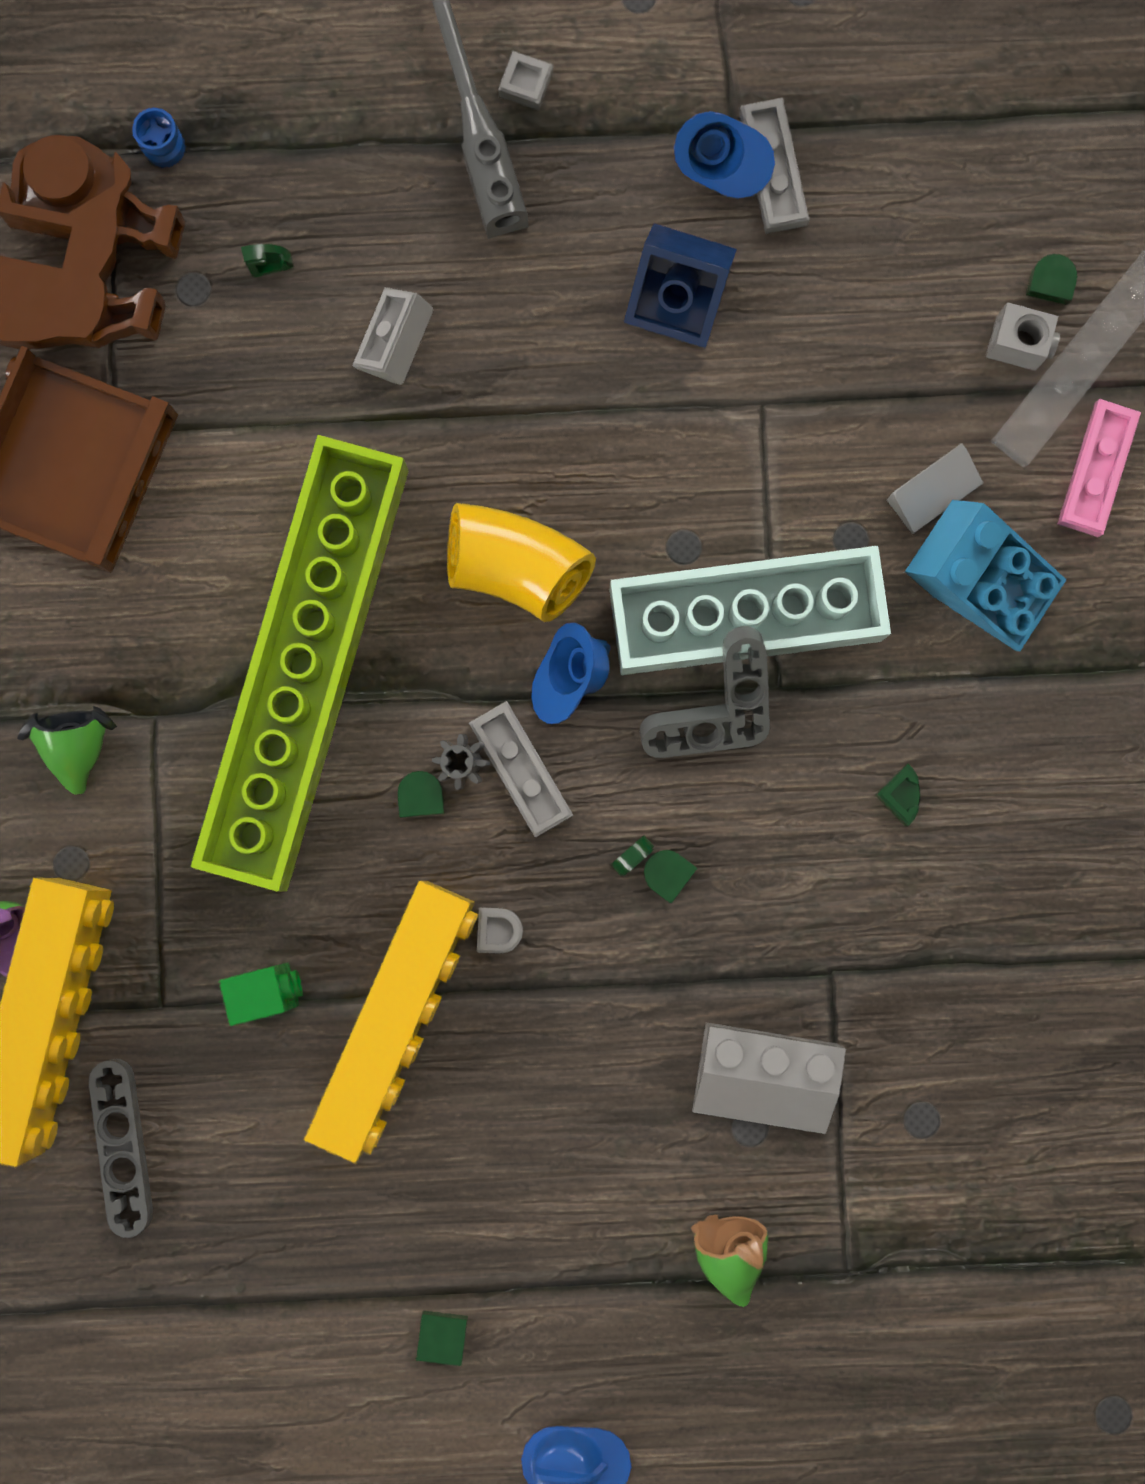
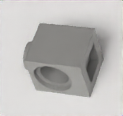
[986,302,1060,371]

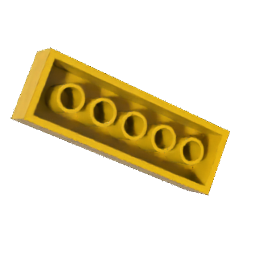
[0,878,114,1167]
[304,881,479,1163]

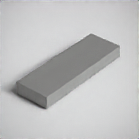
[739,98,809,234]
[469,701,573,838]

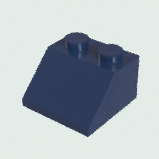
[623,223,737,348]

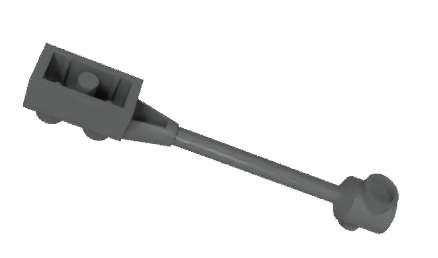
[432,0,529,239]

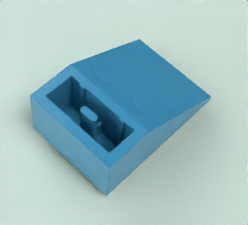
[905,500,1066,652]

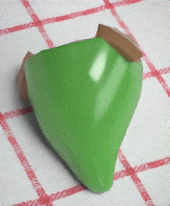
[691,1215,768,1307]

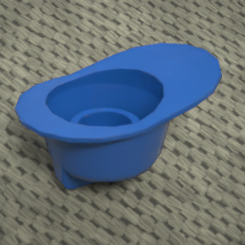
[674,111,775,198]
[531,623,611,724]
[521,1426,631,1484]

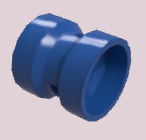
[132,108,185,168]

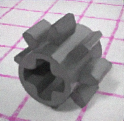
[432,734,491,790]

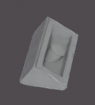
[352,288,433,385]
[887,443,983,534]

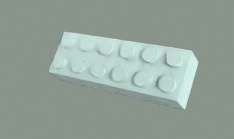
[609,546,891,675]

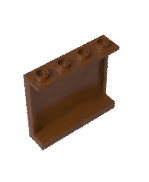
[0,346,178,573]

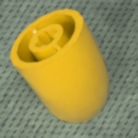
[447,503,596,622]

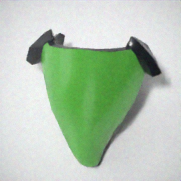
[17,706,117,794]

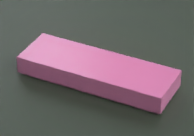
[1057,399,1141,537]

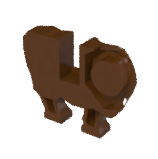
[0,135,185,349]

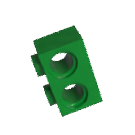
[219,962,303,1026]

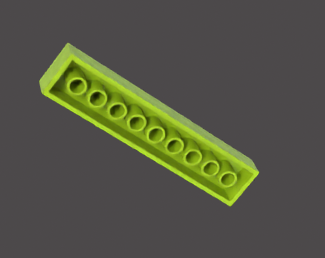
[191,435,409,892]

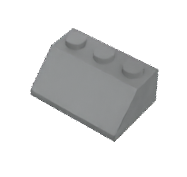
[692,1022,846,1134]

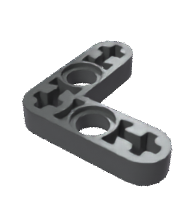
[639,626,770,758]

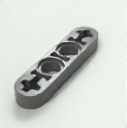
[89,1059,153,1238]

